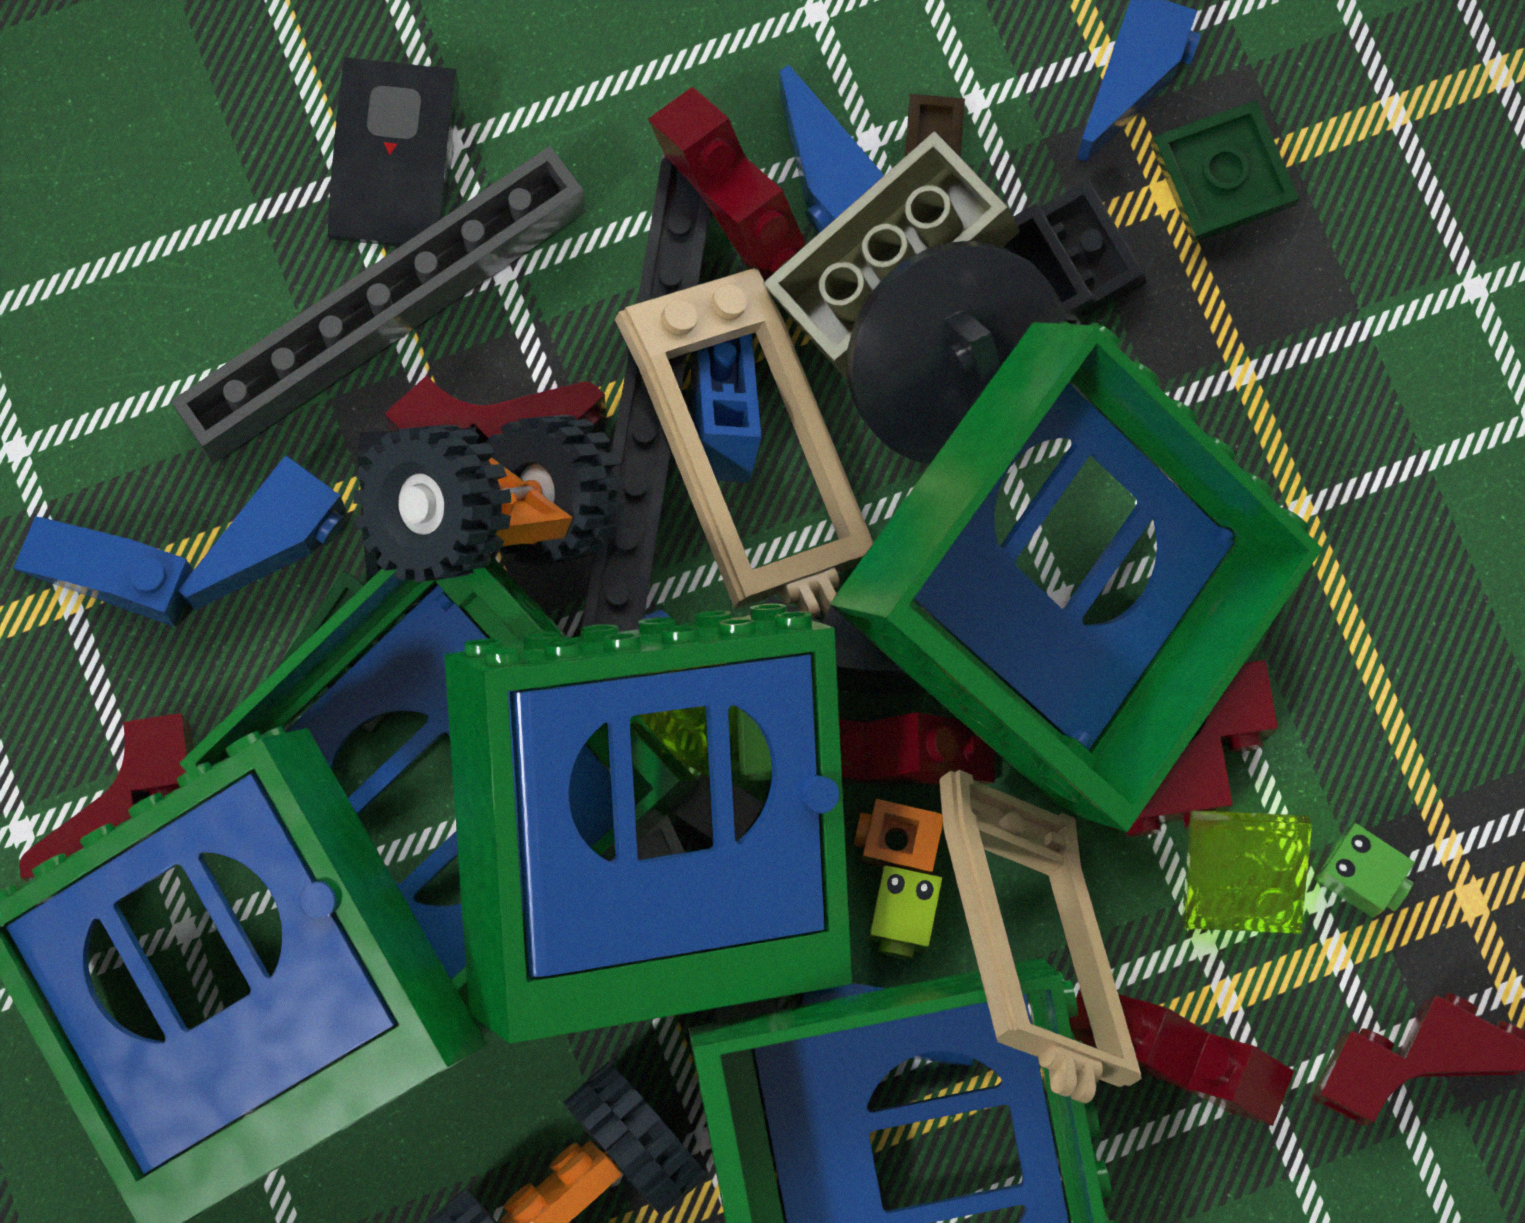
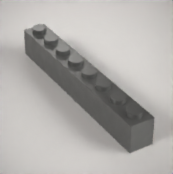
[171,146,585,464]

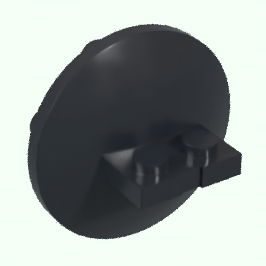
[847,241,1067,465]

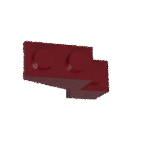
[648,86,806,297]
[384,375,607,443]
[1109,660,1278,837]
[839,712,995,785]
[19,713,193,882]
[1069,989,1295,1126]
[1310,993,1525,1126]

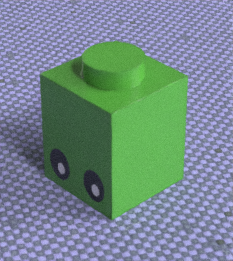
[1314,823,1415,918]

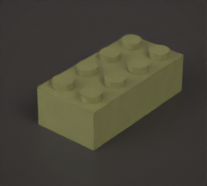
[763,131,1020,380]

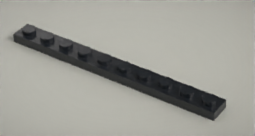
[580,153,711,637]

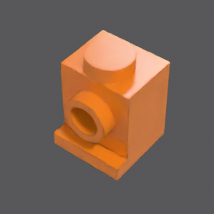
[853,799,943,875]

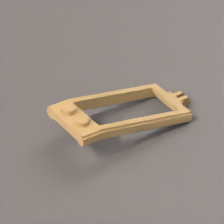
[615,268,873,619]
[939,770,1142,1103]

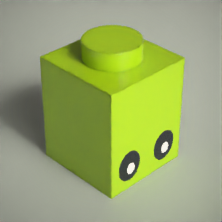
[868,865,942,960]

